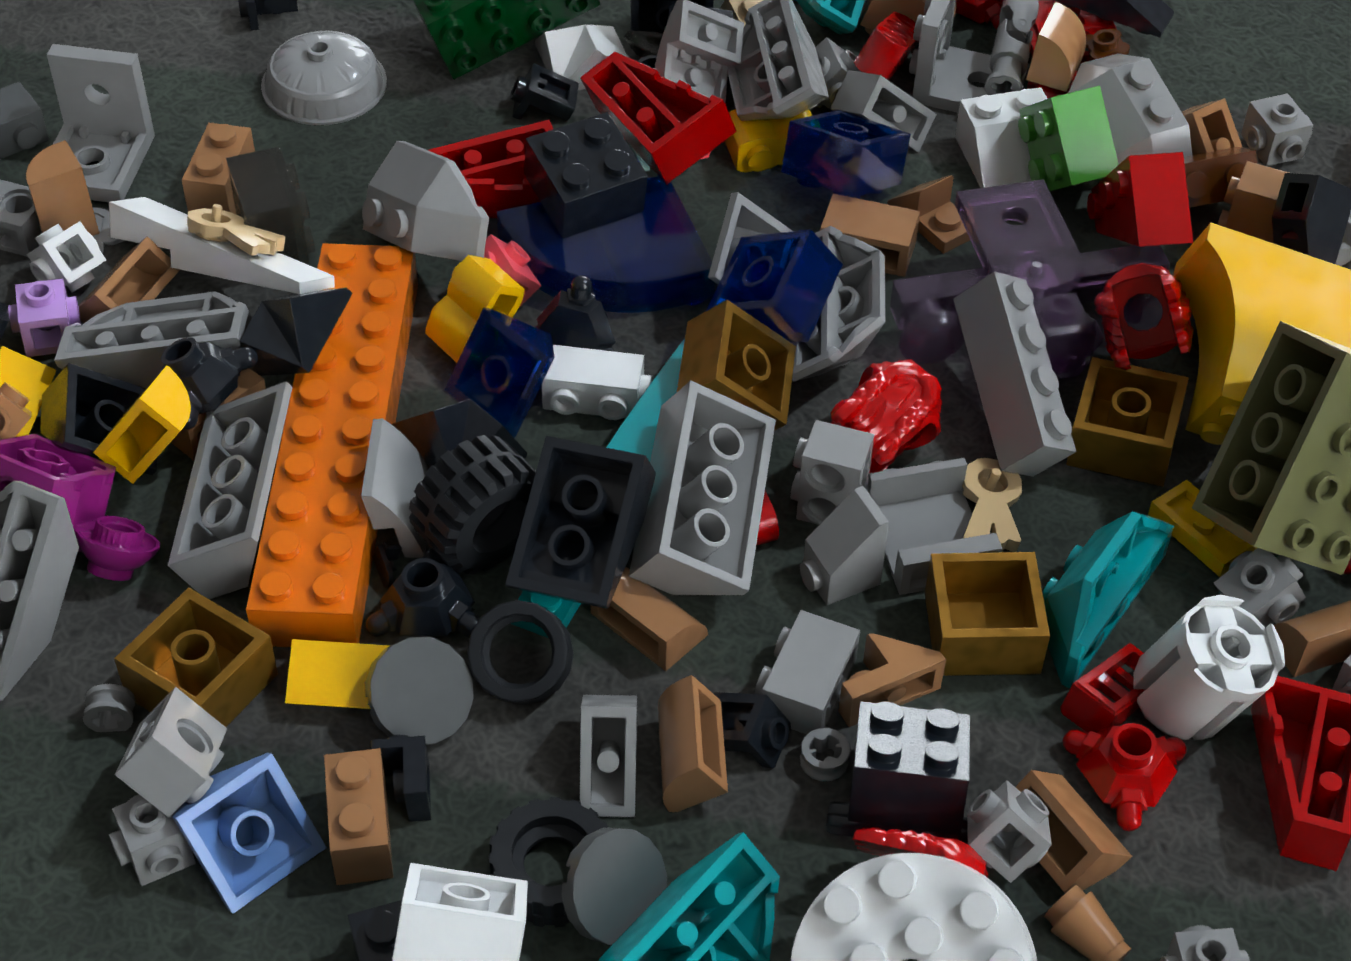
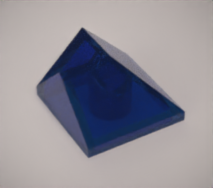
[445,308,555,438]

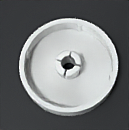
[791,853,1037,961]

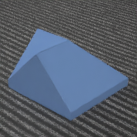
[172,753,327,914]

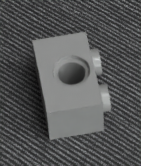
[115,687,227,817]

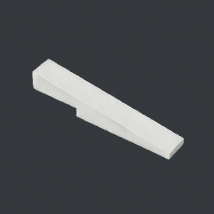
[109,197,335,294]

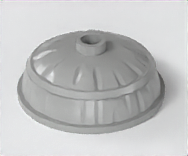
[261,31,387,125]

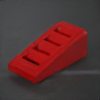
[1061,643,1146,733]

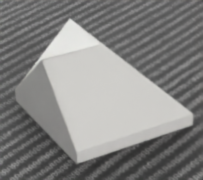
[535,25,628,90]

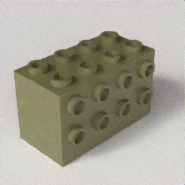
[1192,321,1351,575]

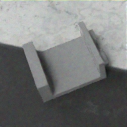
[867,458,1003,595]

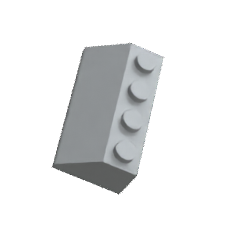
[629,380,776,595]
[168,381,293,599]

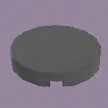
[365,637,474,744]
[562,828,667,945]

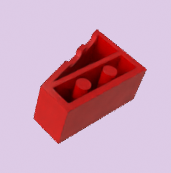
[580,52,737,185]
[1087,152,1193,247]
[1251,675,1351,871]

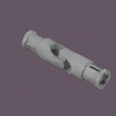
[984,0,1039,95]

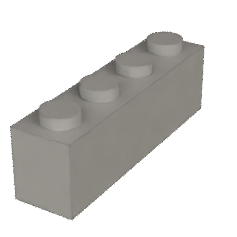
[953,272,1077,477]

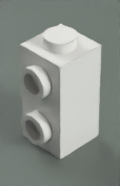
[541,344,652,420]

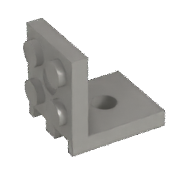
[909,0,1030,113]
[47,44,155,202]

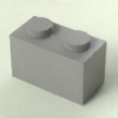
[755,610,860,734]

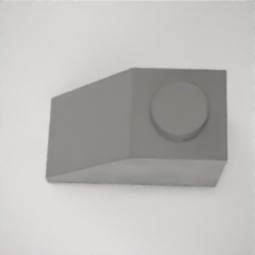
[830,70,937,152]
[800,486,889,605]
[580,695,637,817]

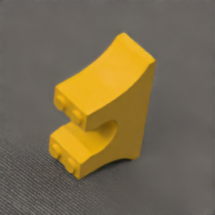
[1173,223,1351,445]

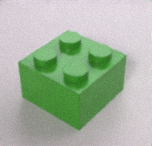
[1018,85,1119,193]

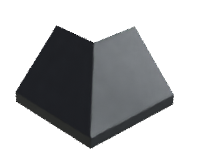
[240,287,353,376]
[392,399,527,466]

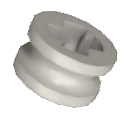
[83,684,135,732]
[800,728,850,782]

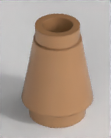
[1044,885,1132,961]

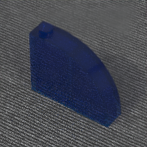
[497,176,715,313]

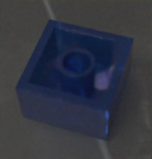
[781,110,911,199]
[706,229,843,343]

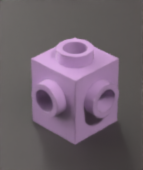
[8,278,81,357]

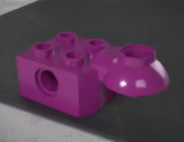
[0,434,160,581]

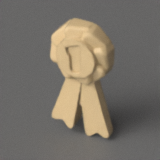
[187,204,285,256]
[962,458,1022,552]

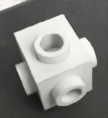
[27,221,106,293]

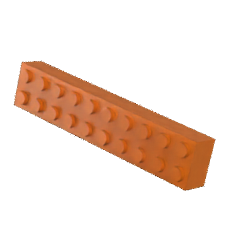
[246,243,418,647]

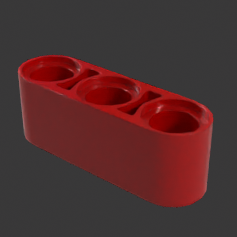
[854,12,918,80]

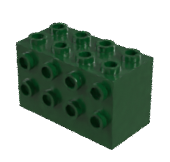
[412,0,601,80]

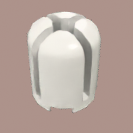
[1134,595,1285,740]

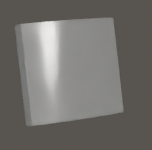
[654,0,744,102]
[361,418,429,558]

